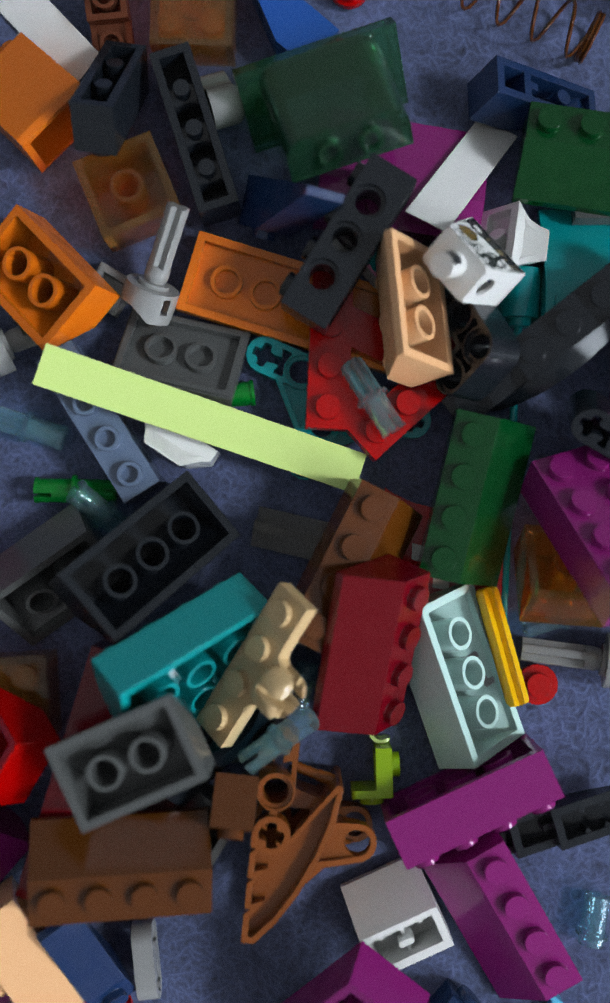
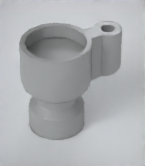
[200,70,269,130]

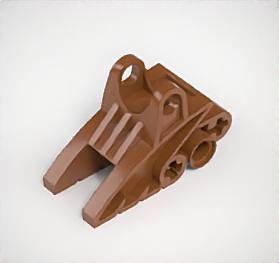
[241,717,377,944]

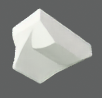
[481,201,550,266]
[144,423,221,469]

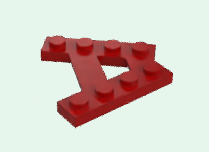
[305,271,456,462]

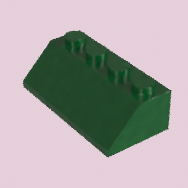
[511,101,610,217]
[417,409,536,587]

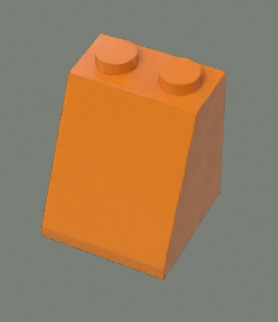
[0,32,80,173]

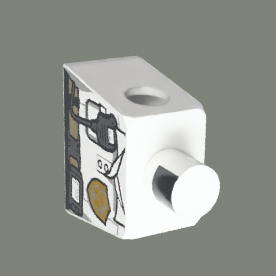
[422,217,526,306]

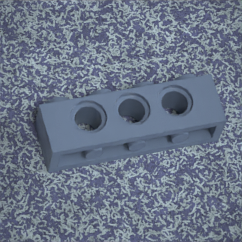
[36,340,166,504]

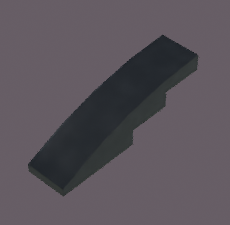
[499,785,610,859]

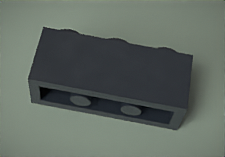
[69,40,149,156]

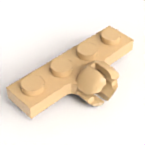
[196,582,318,748]

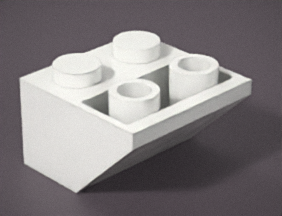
[340,857,454,970]

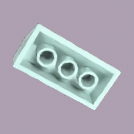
[409,584,525,769]

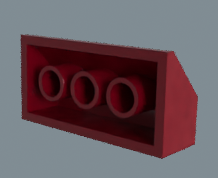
[310,554,431,735]

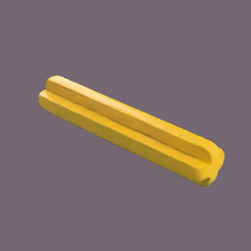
[475,586,529,707]

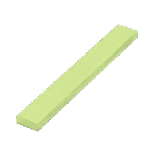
[32,343,367,490]

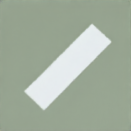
[0,0,99,81]
[405,122,518,231]

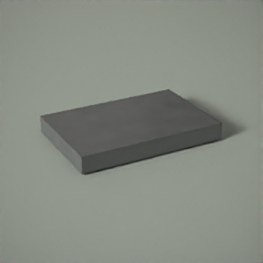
[112,307,251,407]

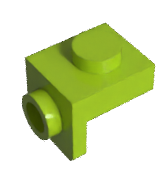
[350,741,400,805]

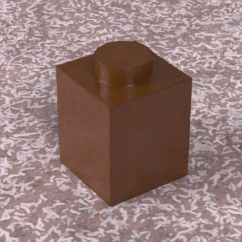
[209,772,259,841]

